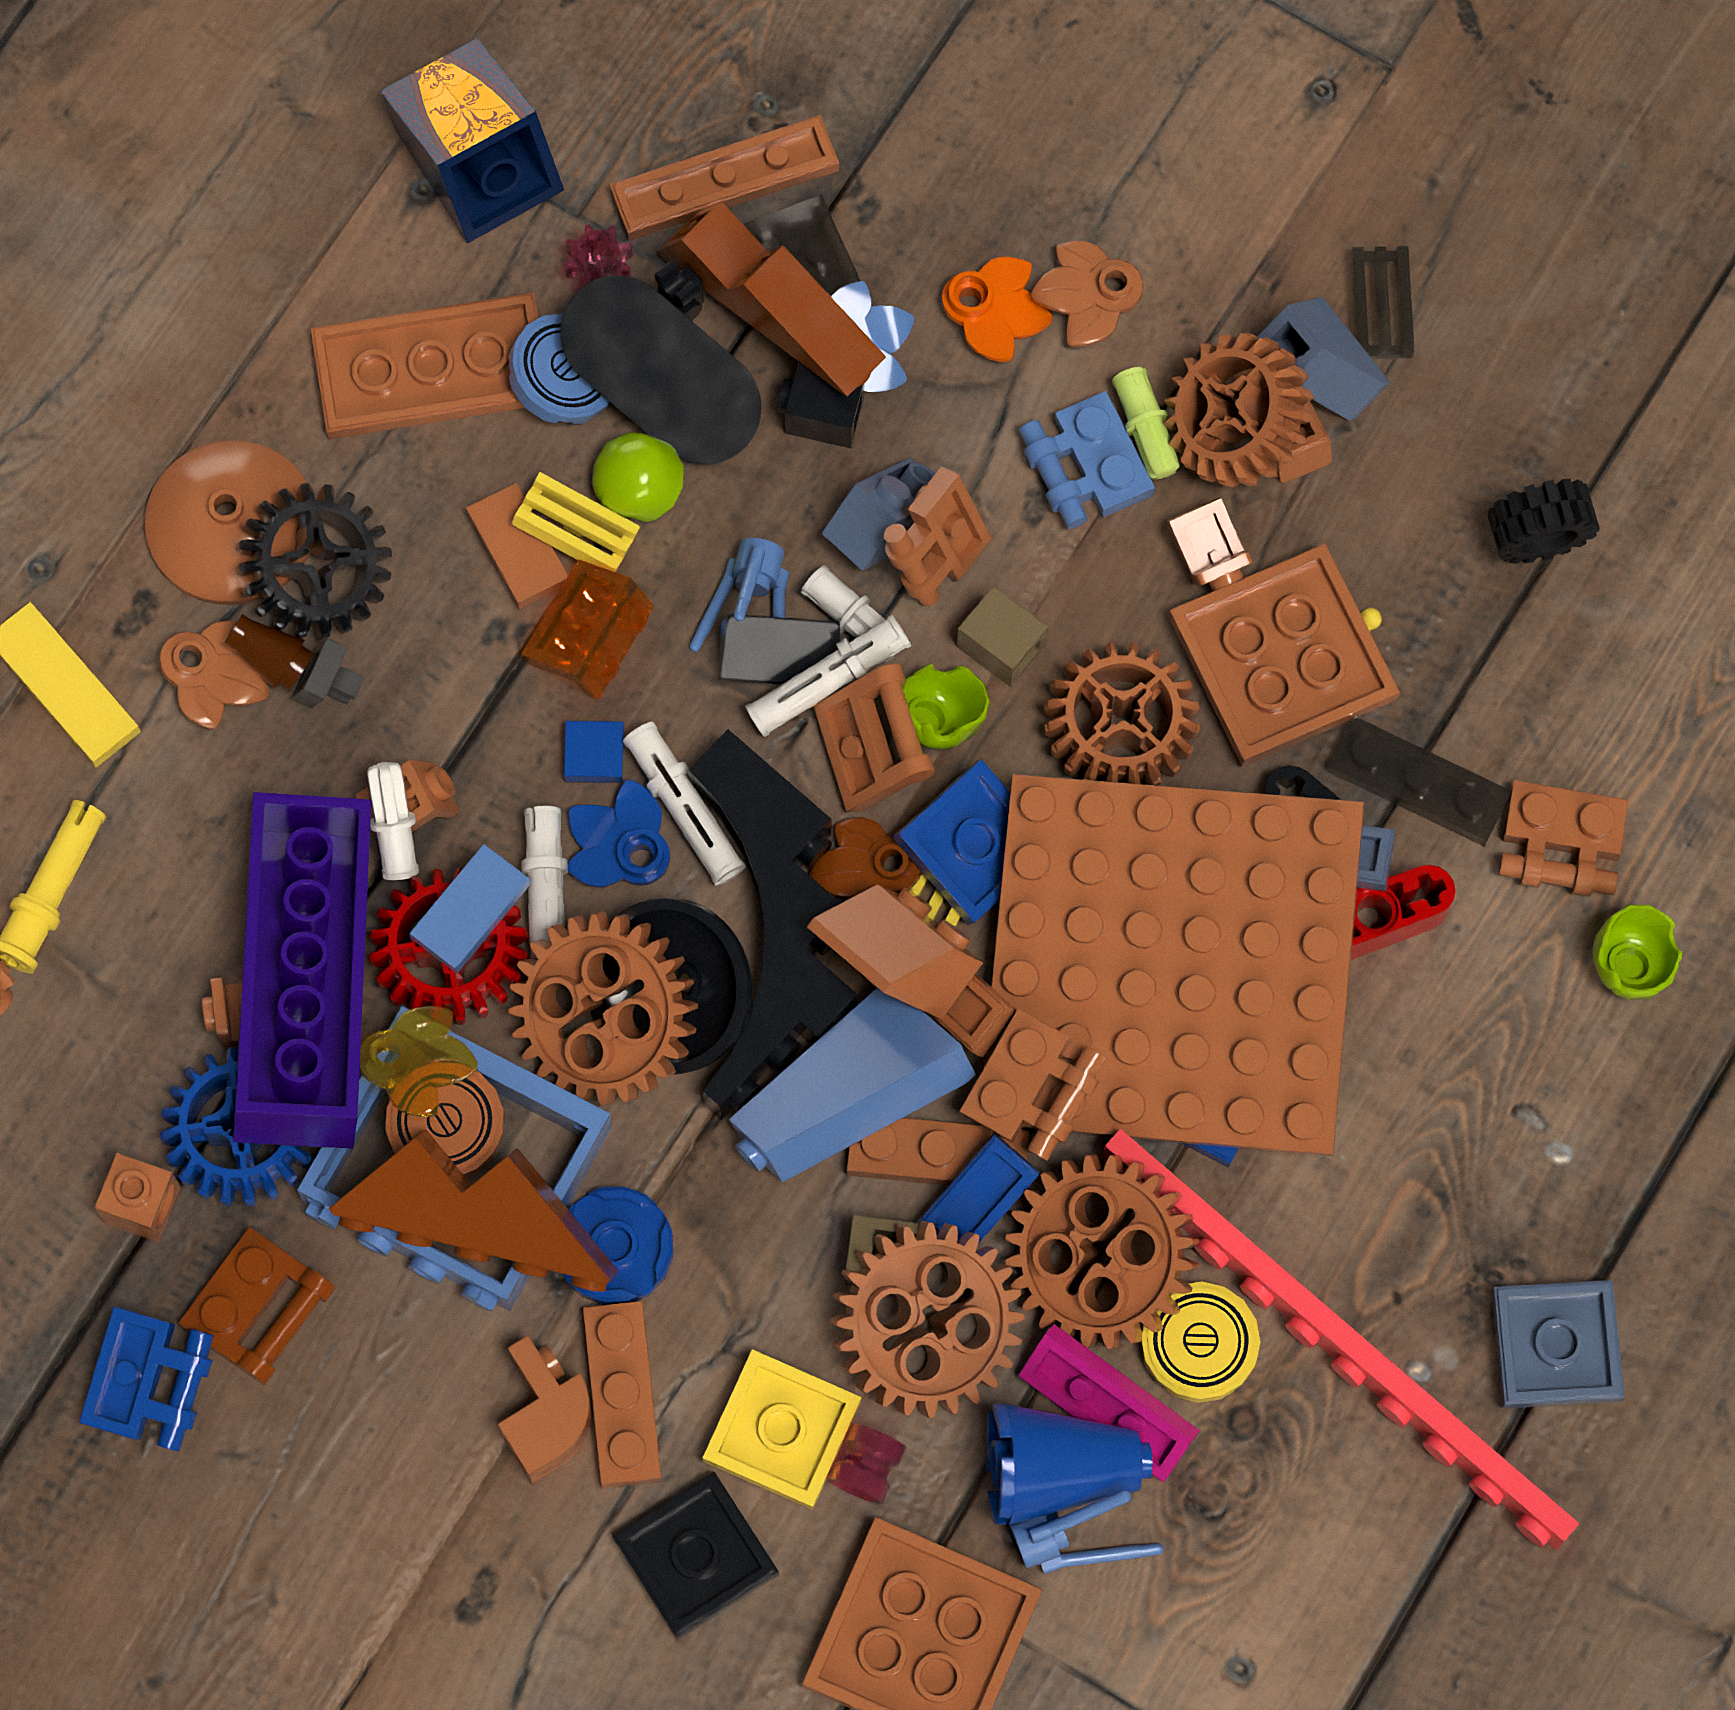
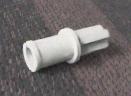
[801,565,898,662]
[367,762,419,880]

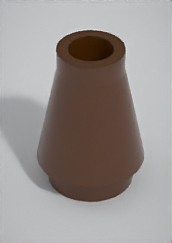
[224,614,314,691]

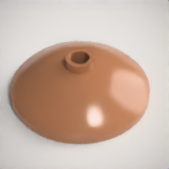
[145,440,312,605]

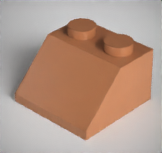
[807,884,983,1019]

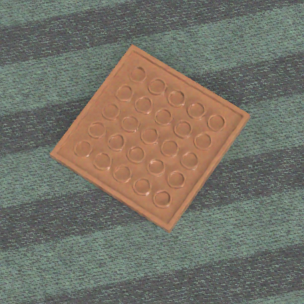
[980,774,1365,1157]

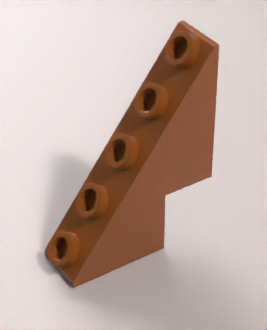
[656,201,886,397]
[329,1130,619,1292]

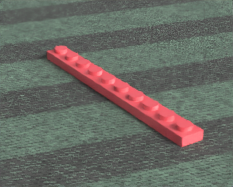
[1102,1128,1580,1550]

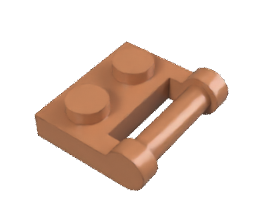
[814,664,935,812]

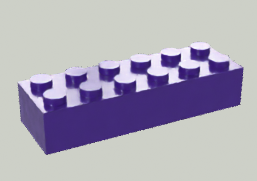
[233,792,371,1149]

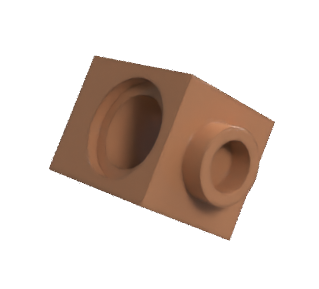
[95,1153,181,1242]

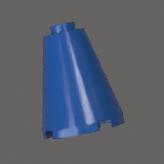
[986,1403,1153,1525]

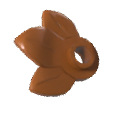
[809,817,922,900]

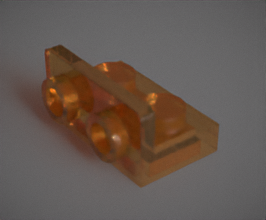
[521,559,653,699]

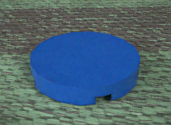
[563,1187,674,1305]

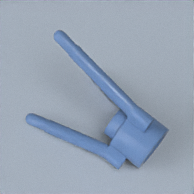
[689,538,790,685]
[1010,1491,1164,1574]

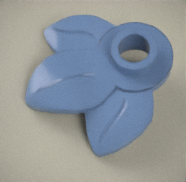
[832,281,915,392]

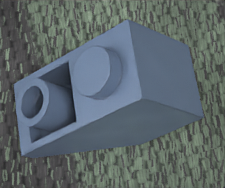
[1258,297,1391,421]
[822,458,935,571]

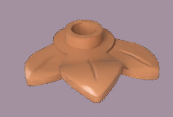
[1031,241,1143,347]
[159,621,269,730]

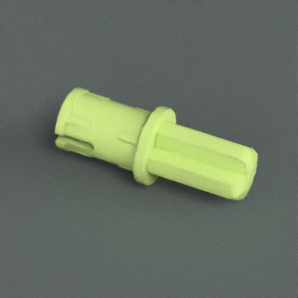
[1112,366,1180,480]

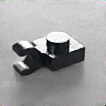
[654,259,704,321]

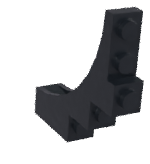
[689,729,857,1120]

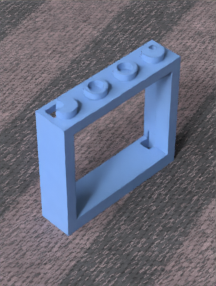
[297,1006,612,1311]

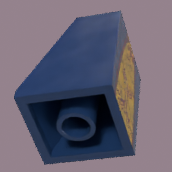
[380,38,564,243]

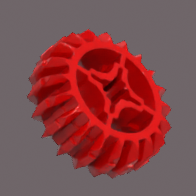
[370,868,528,1025]

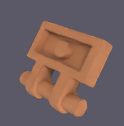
[884,466,992,606]
[1498,780,1629,897]
[960,1008,1106,1161]

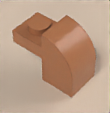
[498,1336,592,1485]

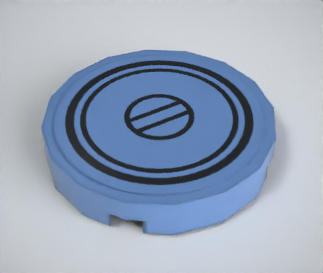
[508,313,610,425]

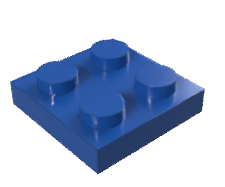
[893,759,1011,925]

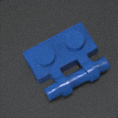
[79,1307,214,1451]

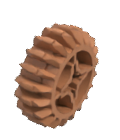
[1163,333,1315,488]
[1044,641,1200,786]

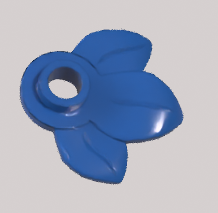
[568,779,670,888]

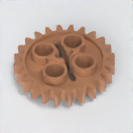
[508,912,698,1105]
[1005,1155,1199,1349]
[830,1221,1025,1418]

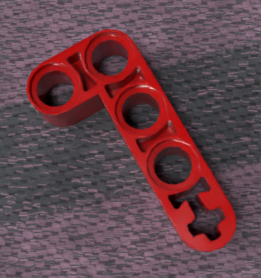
[1351,865,1456,960]

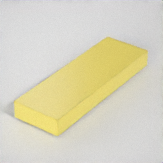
[0,602,141,768]

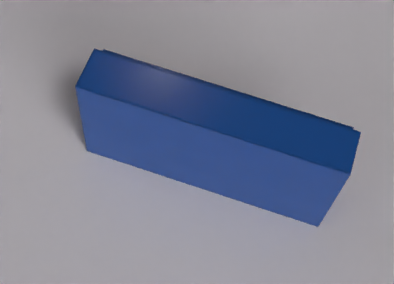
[917,1132,1040,1244]

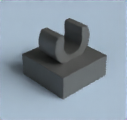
[291,638,364,709]

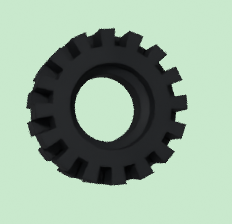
[1487,479,1600,564]

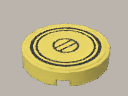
[1140,1281,1261,1403]

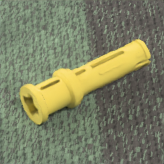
[0,800,106,974]

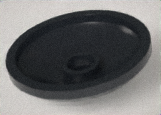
[591,897,752,1075]

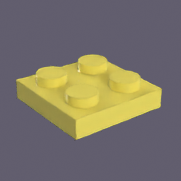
[703,1349,862,1510]

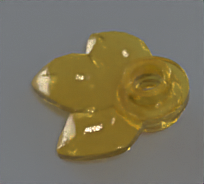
[360,1006,478,1117]

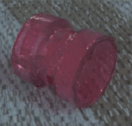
[828,1424,907,1504]

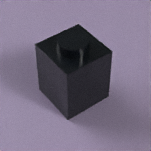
[777,361,865,448]

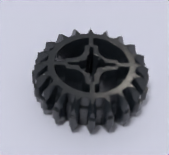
[236,483,392,639]

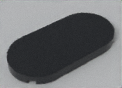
[560,275,762,464]

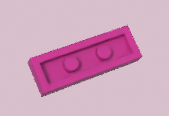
[1018,1324,1200,1483]

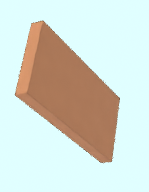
[310,292,538,440]

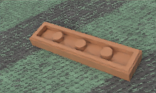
[610,115,839,241]

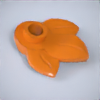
[942,256,1053,362]

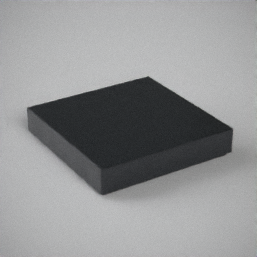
[612,1471,779,1641]

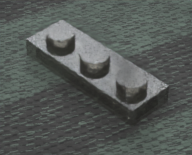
[1328,716,1512,847]

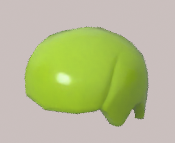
[592,432,684,522]
[902,664,990,750]
[1592,905,1683,1000]

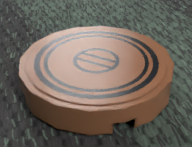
[385,1063,505,1178]

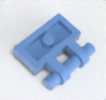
[1019,391,1155,529]

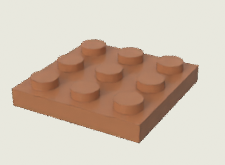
[1168,544,1400,767]
[802,1517,1042,1710]

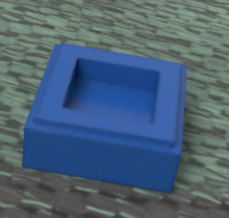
[564,721,624,783]

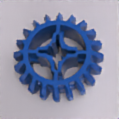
[160,1047,313,1206]

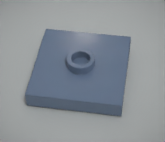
[1491,1280,1625,1409]

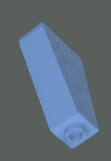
[729,988,976,1183]

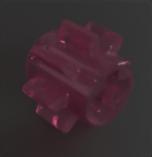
[564,224,633,288]

